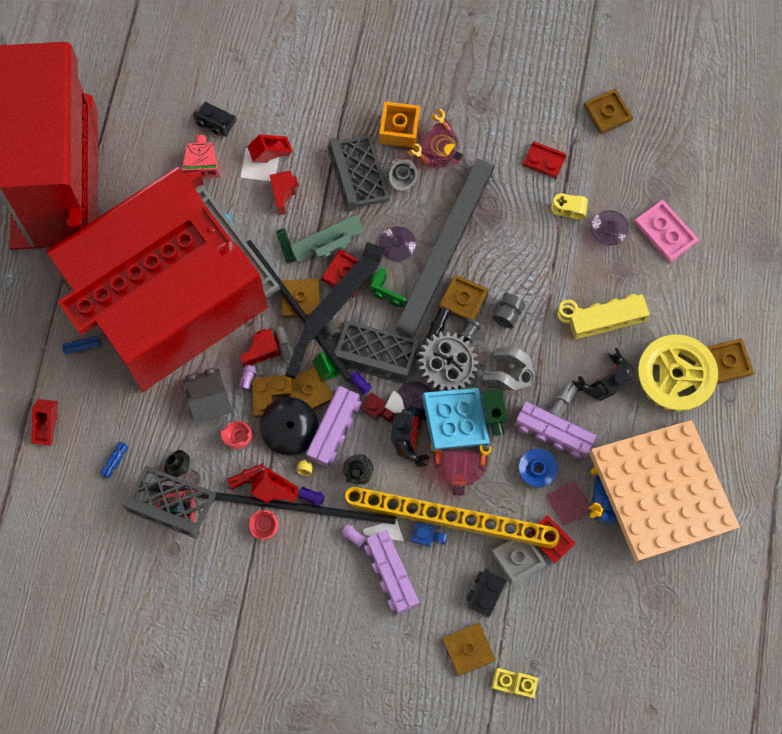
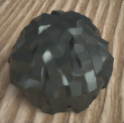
[343,454,374,485]

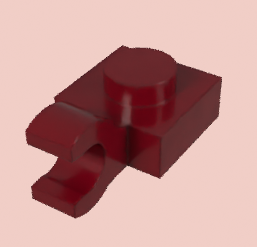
[360,392,395,423]

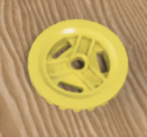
[638,335,718,412]

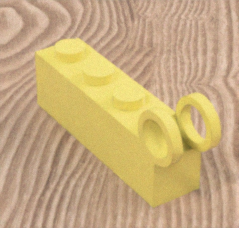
[557,294,650,340]

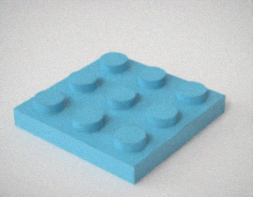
[422,388,490,451]

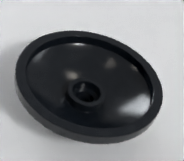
[260,397,318,456]

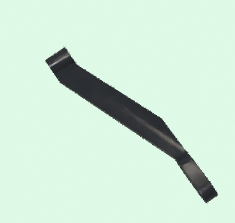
[285,242,385,380]

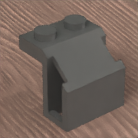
[183,367,233,424]

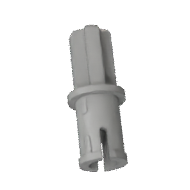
[274,327,293,364]
[550,383,578,418]

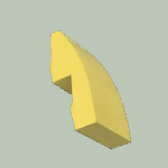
[491,668,538,698]

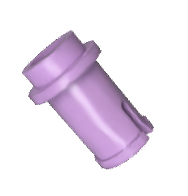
[238,365,257,390]
[341,524,366,548]

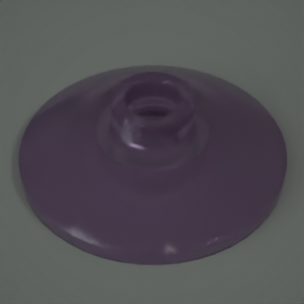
[591,210,629,245]
[379,226,416,261]
[397,382,432,411]

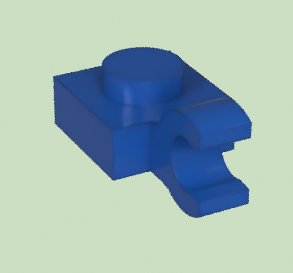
[411,522,447,547]

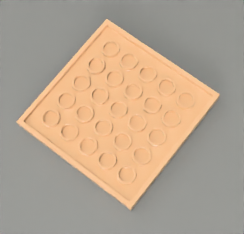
[589,420,740,562]

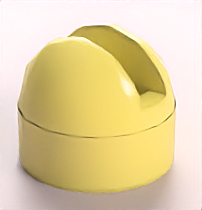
[296,460,313,476]

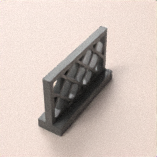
[328,135,390,212]
[334,320,419,384]
[122,466,216,539]

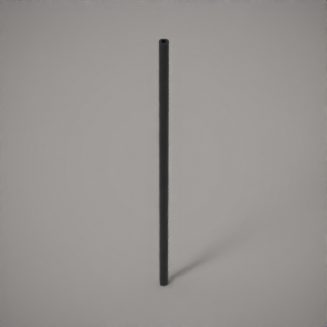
[143,483,396,524]

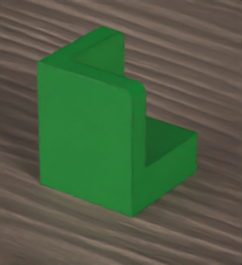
[312,352,340,381]

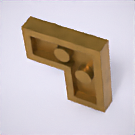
[252,375,292,417]

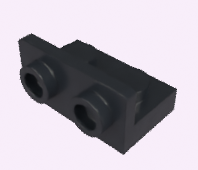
[193,102,237,137]
[466,568,507,618]

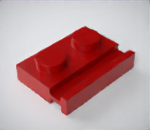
[523,141,567,179]
[527,515,576,564]

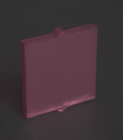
[547,480,592,525]

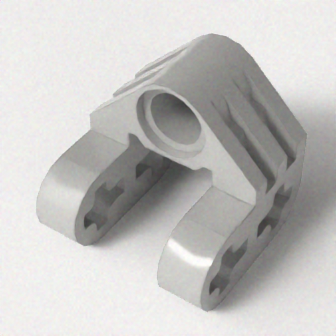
[481,346,534,390]

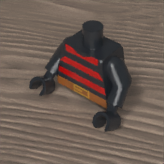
[572,348,634,401]
[391,406,429,467]

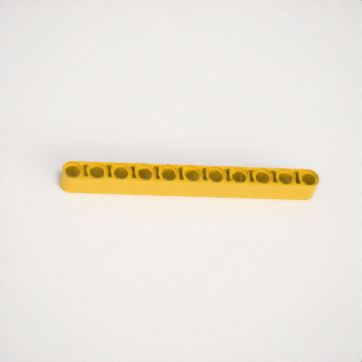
[345,487,559,548]

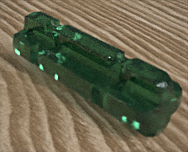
[276,228,296,264]

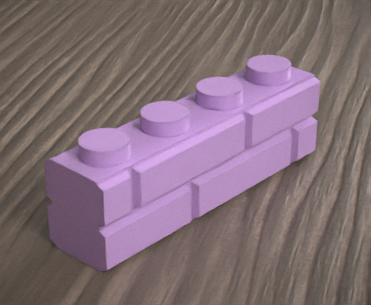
[306,386,362,467]
[515,402,597,460]
[364,530,419,615]

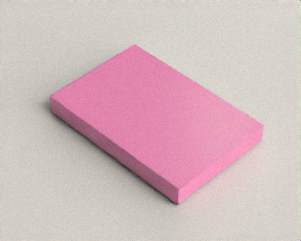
[634,200,699,263]

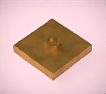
[583,88,633,134]
[439,274,489,320]
[282,278,320,318]
[707,338,754,384]
[289,367,333,410]
[442,622,496,677]

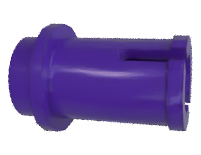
[349,371,372,395]
[298,486,325,506]

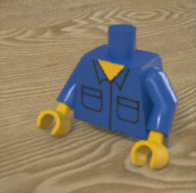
[588,463,618,524]

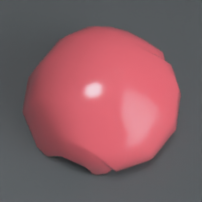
[221,421,252,450]
[249,510,279,540]

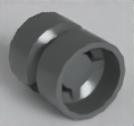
[492,293,526,329]

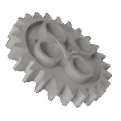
[416,331,479,391]

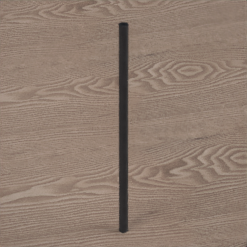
[246,240,353,382]

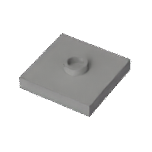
[491,532,546,585]

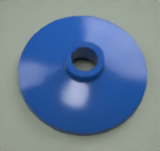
[519,449,558,487]

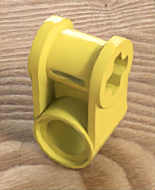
[551,193,588,220]

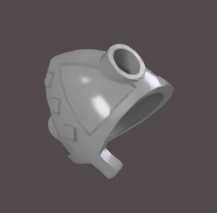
[387,159,418,191]

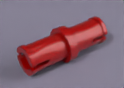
[227,463,266,490]

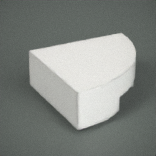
[384,390,405,413]

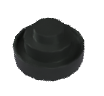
[164,450,190,478]

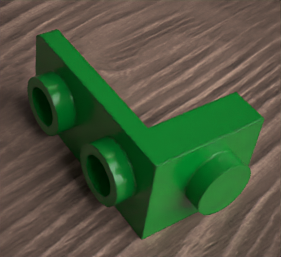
[371,267,406,307]

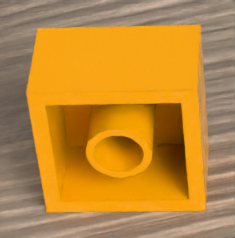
[379,101,421,148]

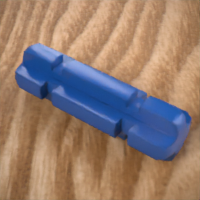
[62,336,100,354]
[100,442,128,478]

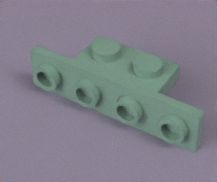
[290,214,364,262]

